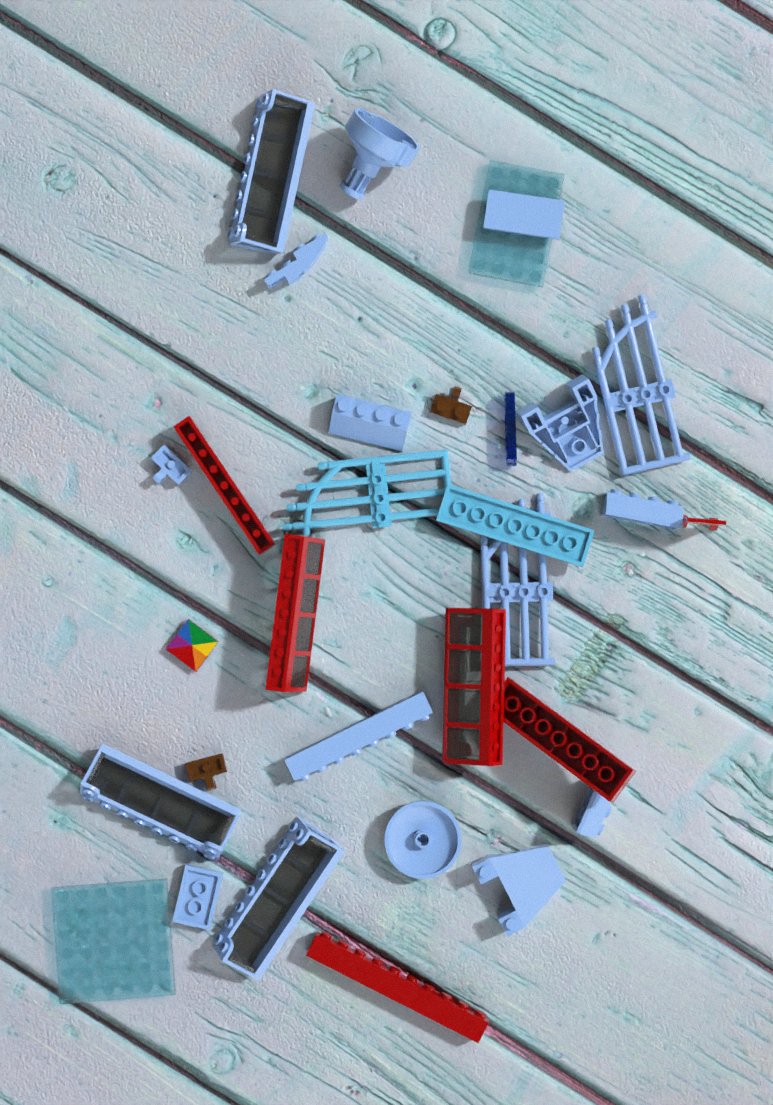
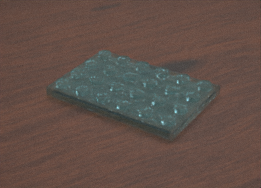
[468,160,565,288]

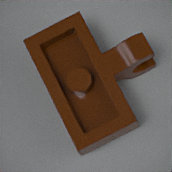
[430,386,472,424]
[185,753,228,791]

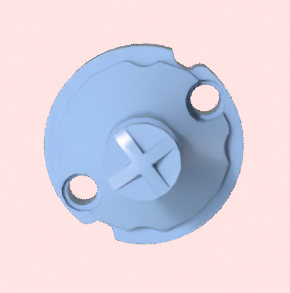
[339,108,420,200]

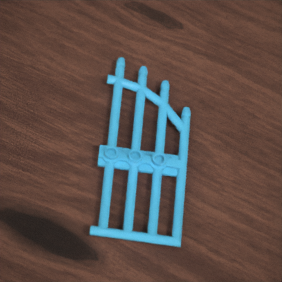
[283,449,451,535]

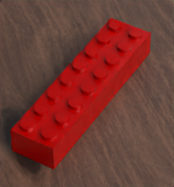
[504,677,636,803]

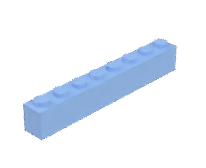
[284,690,433,782]

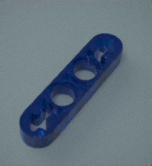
[504,392,517,466]

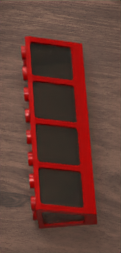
[265,534,325,692]
[442,608,506,766]

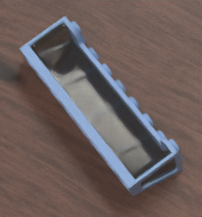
[227,89,315,255]
[80,744,241,860]
[212,817,345,980]

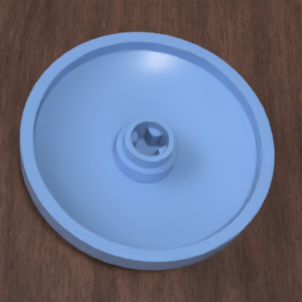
[384,800,462,879]

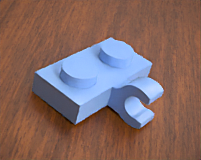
[151,445,192,485]

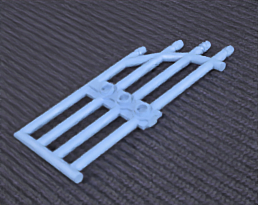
[592,294,691,476]
[480,493,555,667]

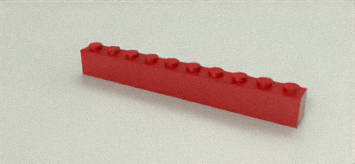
[306,931,489,1043]

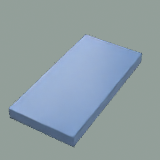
[483,190,565,240]

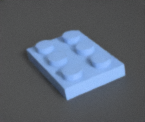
[172,864,224,930]

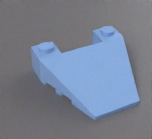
[516,374,604,472]
[471,846,566,937]

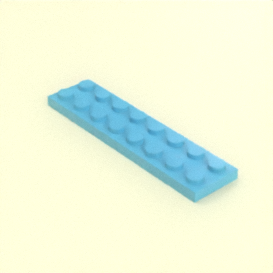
[436,484,595,567]

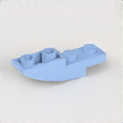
[264,233,328,289]

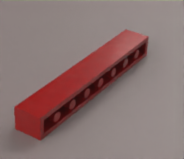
[173,416,277,555]

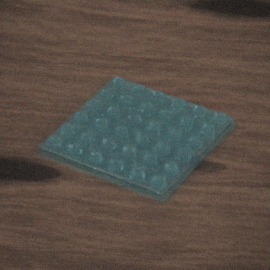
[51,878,176,1004]

